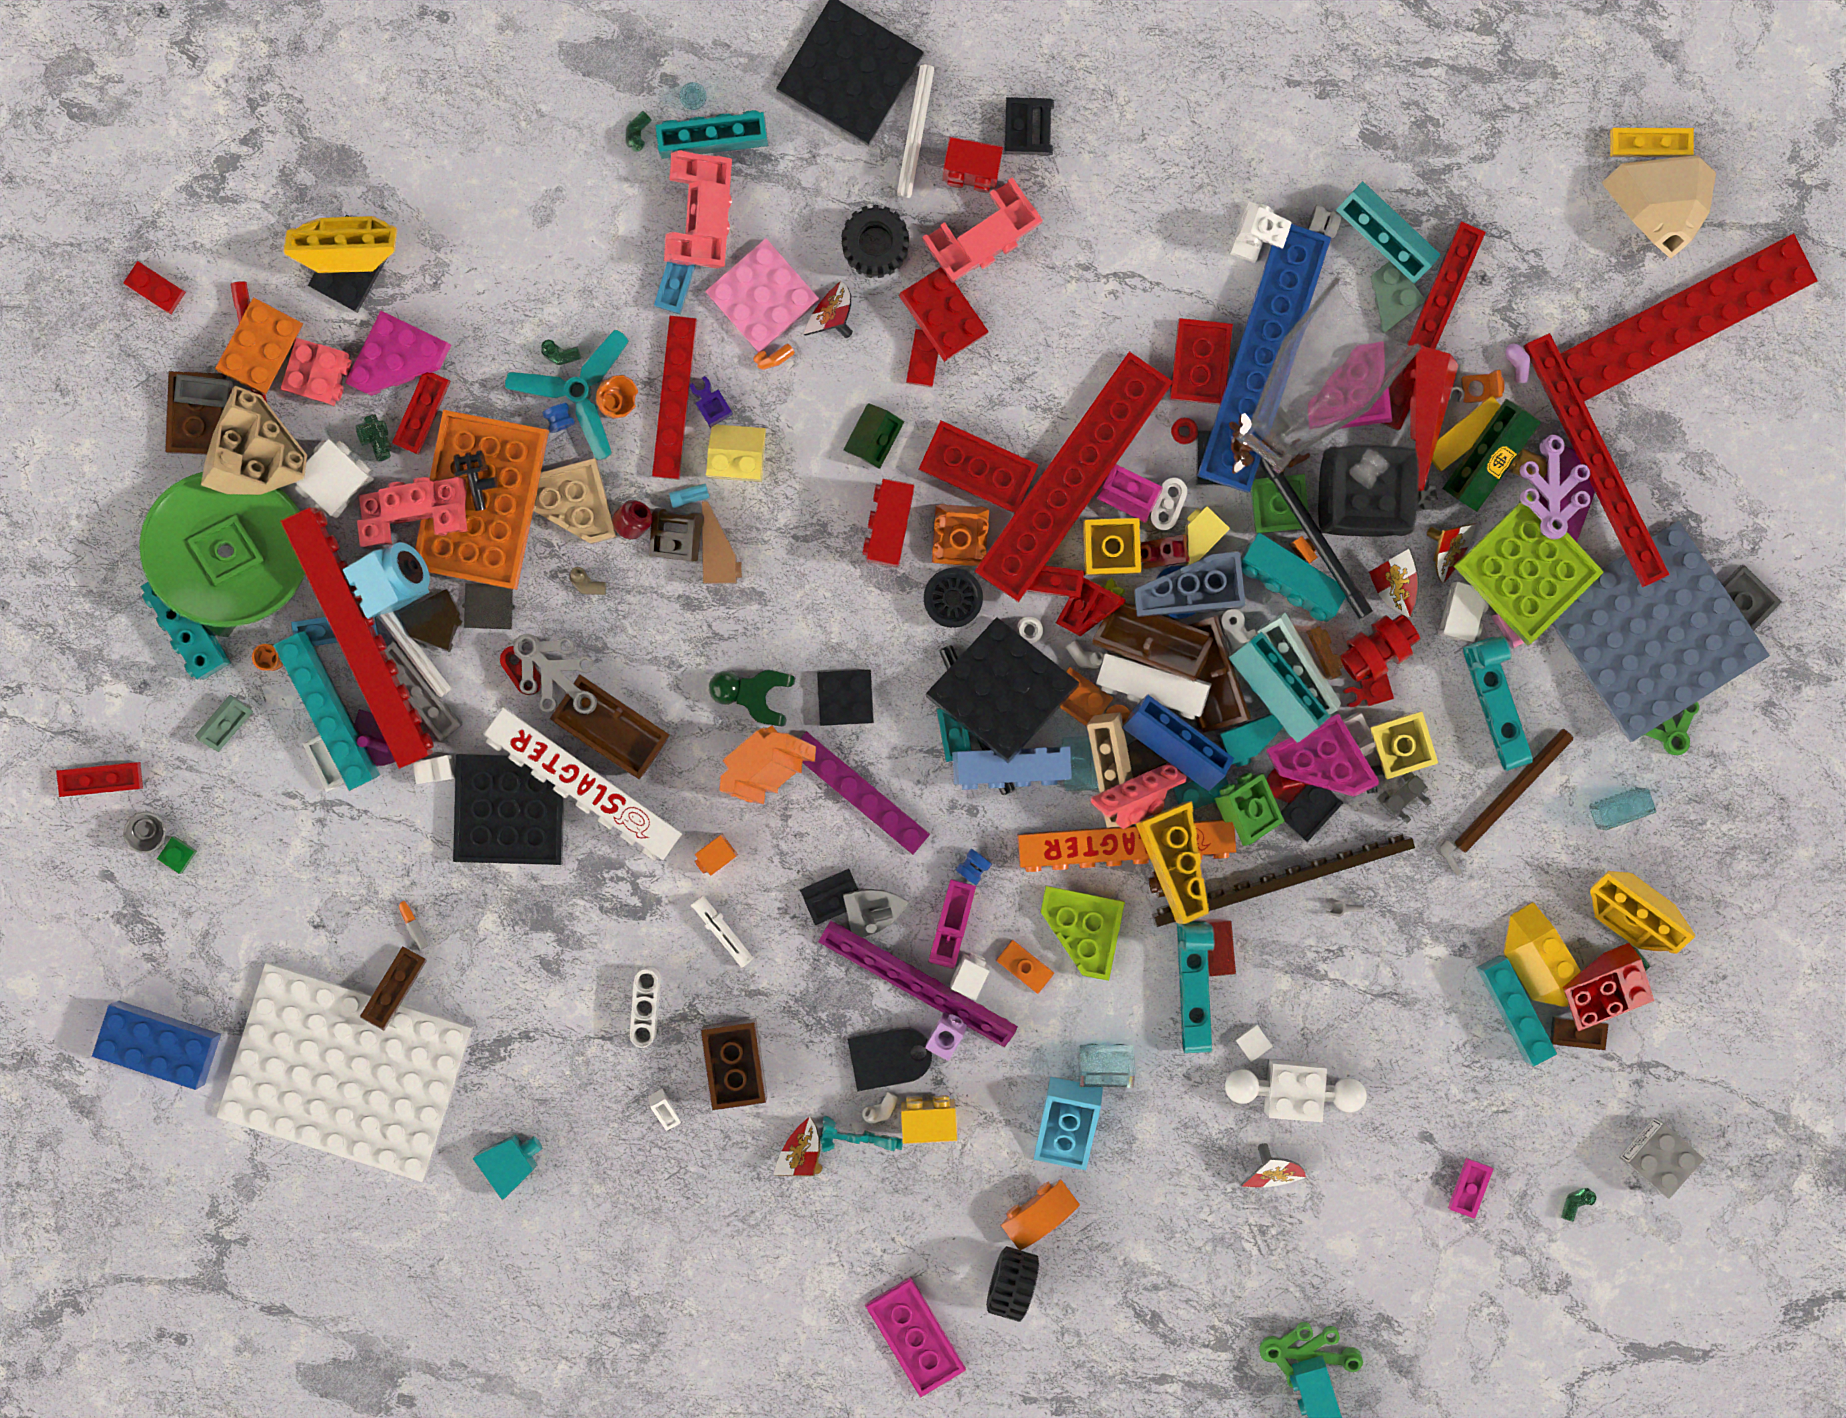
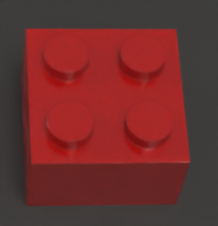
[942,137,1003,193]

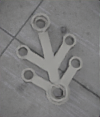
[514,634,597,714]

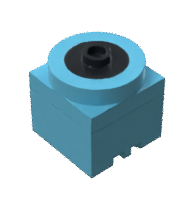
[343,542,430,619]

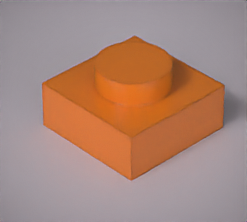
[1289,536,1318,564]

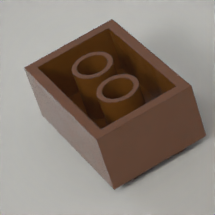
[701,1018,768,1111]

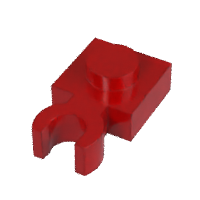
[1342,673,1394,707]

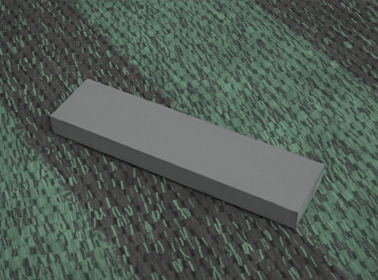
[384,641,462,742]

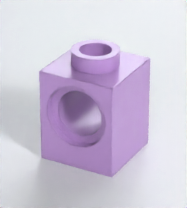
[925,1012,967,1061]

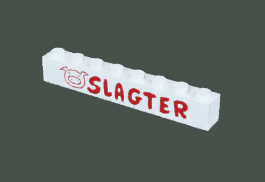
[484,708,682,861]

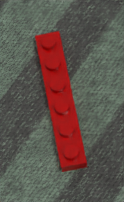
[652,315,697,480]

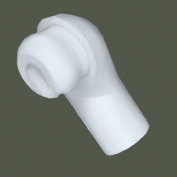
[862,1091,899,1123]

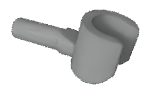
[1449,364,1464,402]
[1436,838,1462,875]
[1325,898,1365,917]

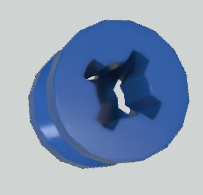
[542,403,575,433]

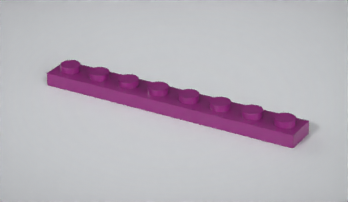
[818,920,1018,1048]

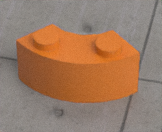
[1000,1179,1080,1250]

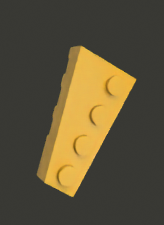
[1136,801,1209,924]

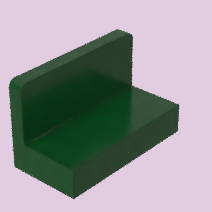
[844,403,905,469]

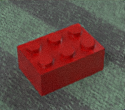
[862,478,915,568]

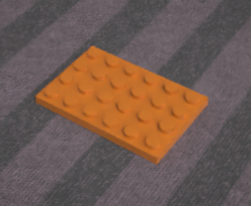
[415,410,549,590]

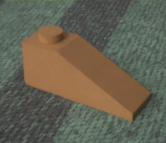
[702,502,742,584]

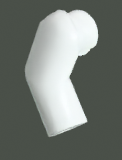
[1066,640,1104,669]

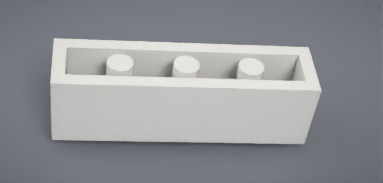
[1096,651,1212,719]

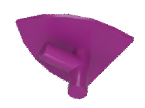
[354,709,395,766]

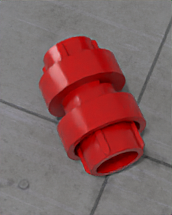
[1339,614,1421,682]

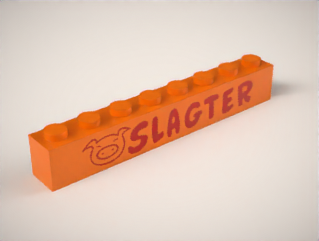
[1017,819,1236,872]

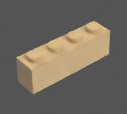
[1087,712,1133,828]

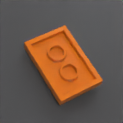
[215,297,303,396]

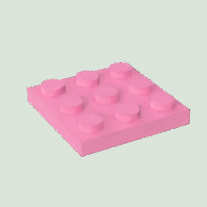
[705,238,820,352]

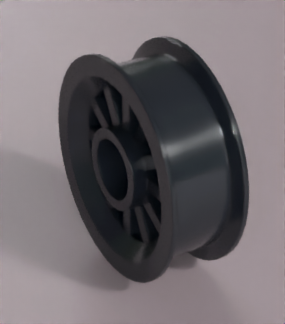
[923,568,983,628]

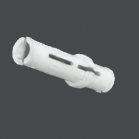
[691,895,754,968]

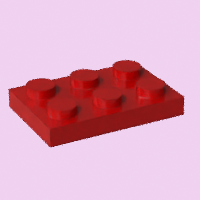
[898,267,989,362]
[1169,318,1233,405]

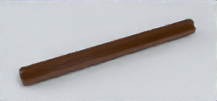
[1454,729,1574,853]

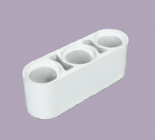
[630,966,661,1048]

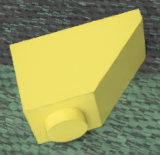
[1185,506,1230,566]

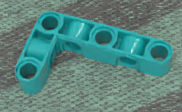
[1463,636,1533,771]
[1177,921,1214,1054]

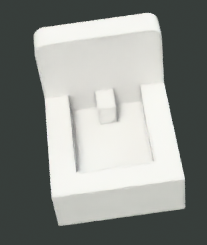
[1343,711,1376,756]

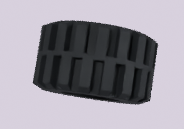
[841,205,909,278]
[986,1246,1039,1322]

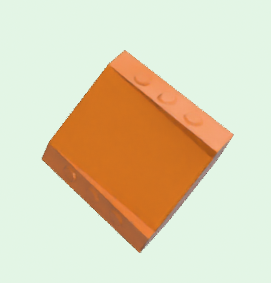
[932,503,989,566]

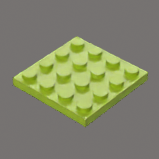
[1454,493,1604,646]

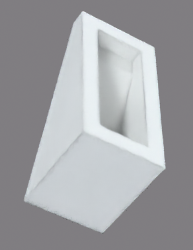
[648,1088,681,1131]

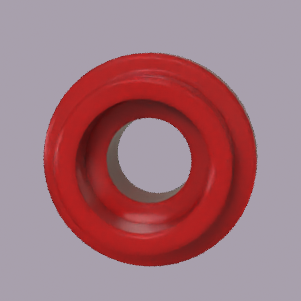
[1171,417,1198,445]

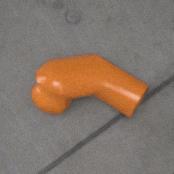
[753,343,795,370]

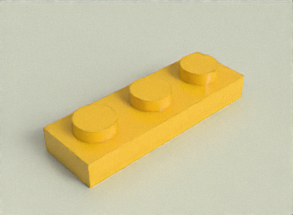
[1610,128,1694,157]

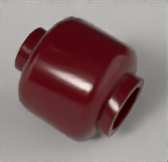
[612,500,652,540]

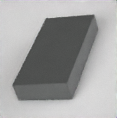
[174,374,234,408]

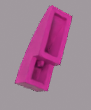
[928,879,976,969]

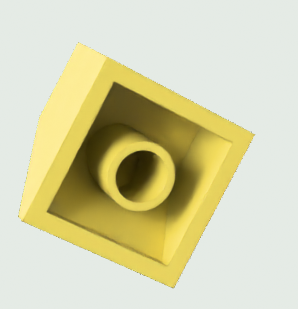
[706,424,766,482]
[1370,711,1438,779]

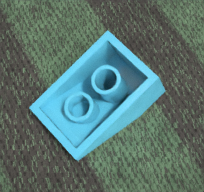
[1033,1076,1103,1170]

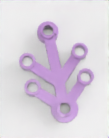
[1520,435,1590,539]

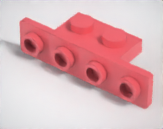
[1091,763,1187,829]

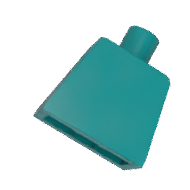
[472,1135,543,1200]

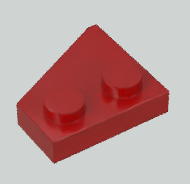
[1055,578,1126,637]

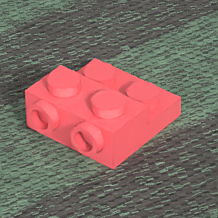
[280,337,352,406]

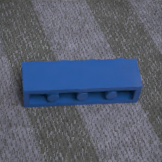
[1122,694,1234,792]

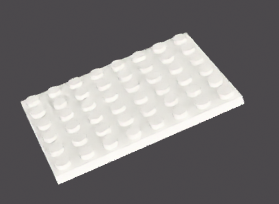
[217,962,473,1182]

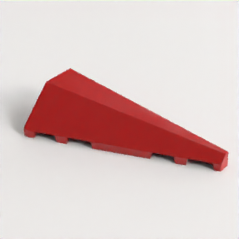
[1410,344,1459,491]

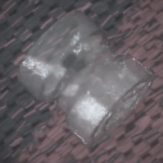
[1349,449,1389,488]

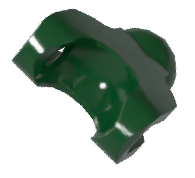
[709,669,796,727]

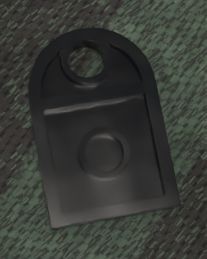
[848,1027,932,1092]

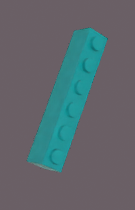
[273,631,380,791]

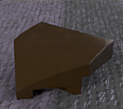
[399,589,463,652]

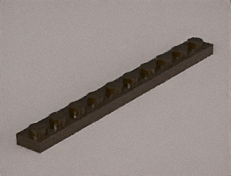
[1151,833,1415,927]

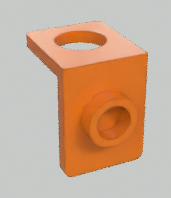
[1461,370,1505,403]

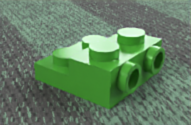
[1214,772,1285,846]

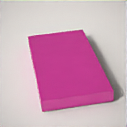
[865,1277,966,1398]

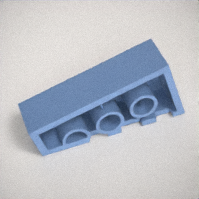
[952,747,1072,790]

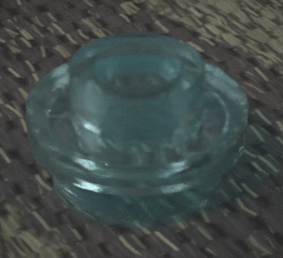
[679,82,707,110]

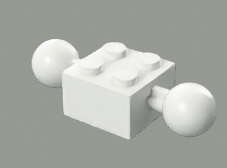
[1225,1059,1367,1122]

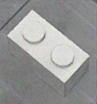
[1437,582,1489,643]
[950,952,990,1000]

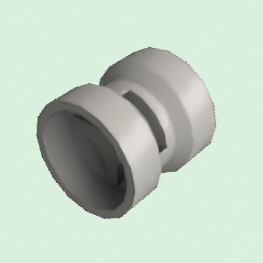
[1308,205,1342,239]

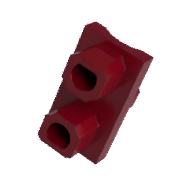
[1140,535,1190,569]

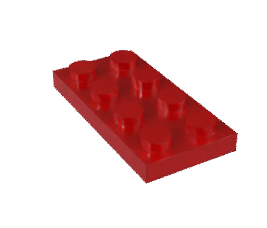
[918,420,1039,514]

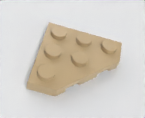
[533,458,617,544]

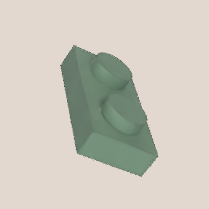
[195,695,253,753]

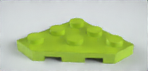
[1040,885,1125,981]

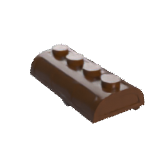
[1092,603,1214,683]
[1189,616,1251,733]
[550,674,670,780]

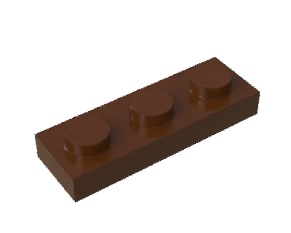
[360,946,427,1031]

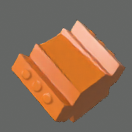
[719,725,816,804]

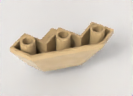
[1601,155,1716,259]
[201,386,307,495]

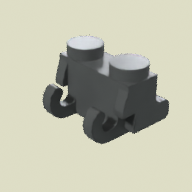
[1377,772,1432,824]

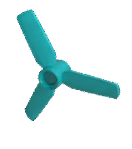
[505,330,629,460]

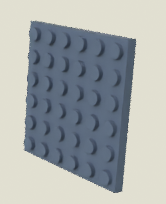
[1552,521,1770,742]

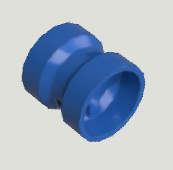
[955,848,992,885]

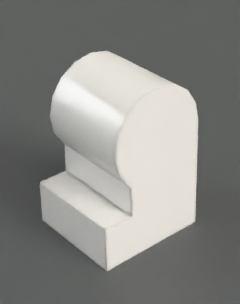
[1219,609,1257,651]
[413,754,455,784]

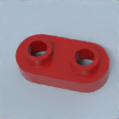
[500,646,541,695]

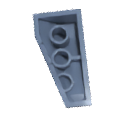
[1134,552,1246,616]

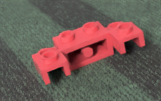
[664,150,732,269]
[922,177,1043,283]
[357,477,468,549]

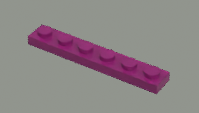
[800,731,930,855]

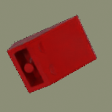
[1563,943,1654,1031]

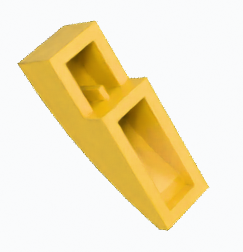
[1432,395,1501,472]

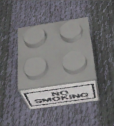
[1619,1118,1704,1199]

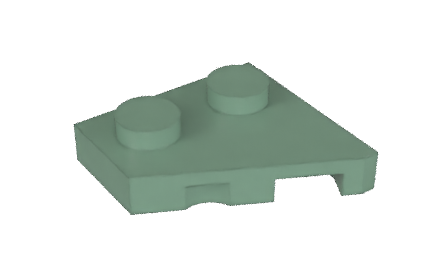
[1370,261,1426,334]

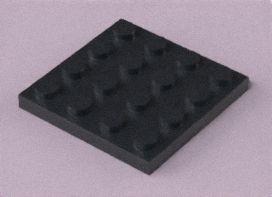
[776,0,924,146]
[926,617,1079,763]
[453,754,564,865]

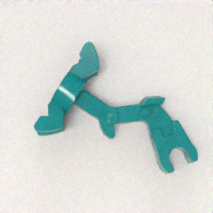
[820,1116,903,1152]

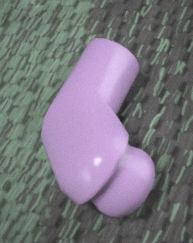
[1505,343,1530,383]

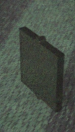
[462,584,515,630]

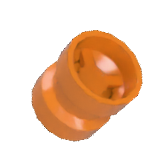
[252,644,283,671]

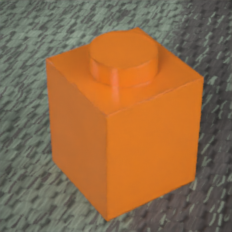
[694,834,738,876]

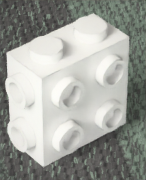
[294,439,374,518]

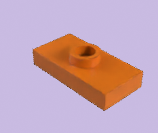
[996,939,1055,994]

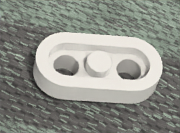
[1150,478,1187,531]

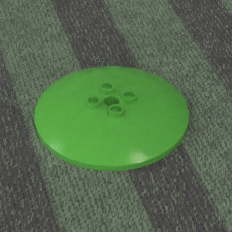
[139,472,305,627]

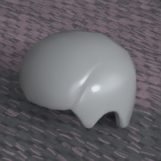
[123,811,166,854]

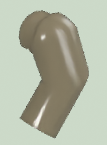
[570,567,606,595]

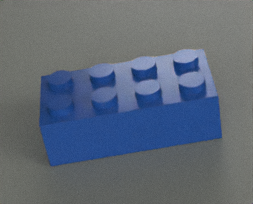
[92,1001,221,1090]

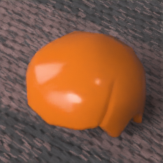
[596,375,638,419]

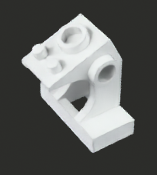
[1230,201,1292,263]

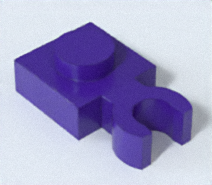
[690,376,733,428]

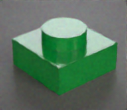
[157,836,197,874]

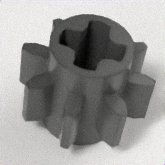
[1417,478,1438,511]

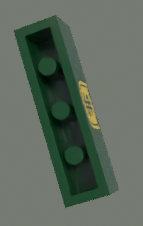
[1442,398,1541,512]

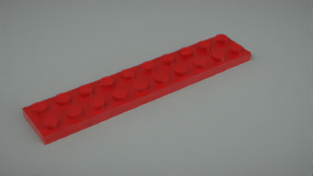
[1560,233,1818,402]
[974,351,1173,603]

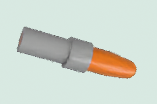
[399,901,428,950]

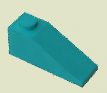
[1217,714,1284,767]

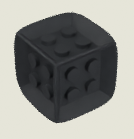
[1318,445,1419,537]

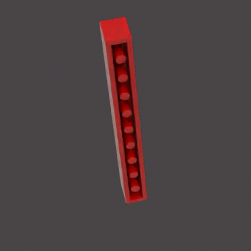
[280,507,434,769]

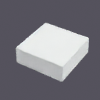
[1235,1024,1273,1062]

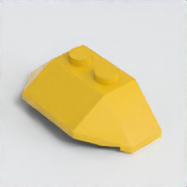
[283,216,397,273]
[1590,871,1695,954]
[1503,902,1581,1007]

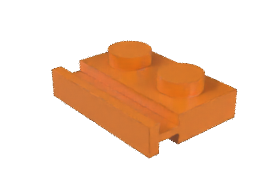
[1059,667,1113,727]

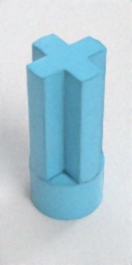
[669,483,710,508]

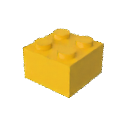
[1083,518,1141,576]
[901,1095,957,1144]

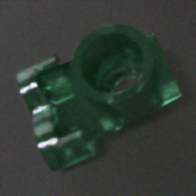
[355,414,392,462]

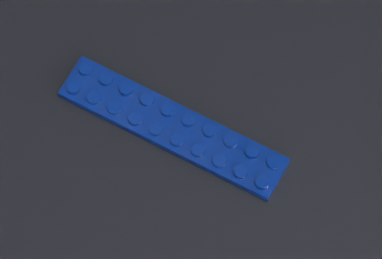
[1197,224,1331,493]

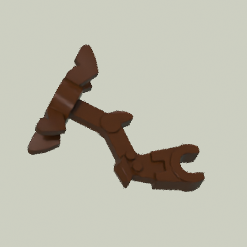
[1229,414,1310,474]

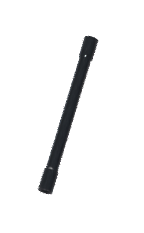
[1259,455,1373,620]

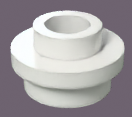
[1016,617,1043,643]

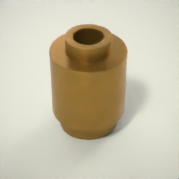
[1508,448,1548,480]

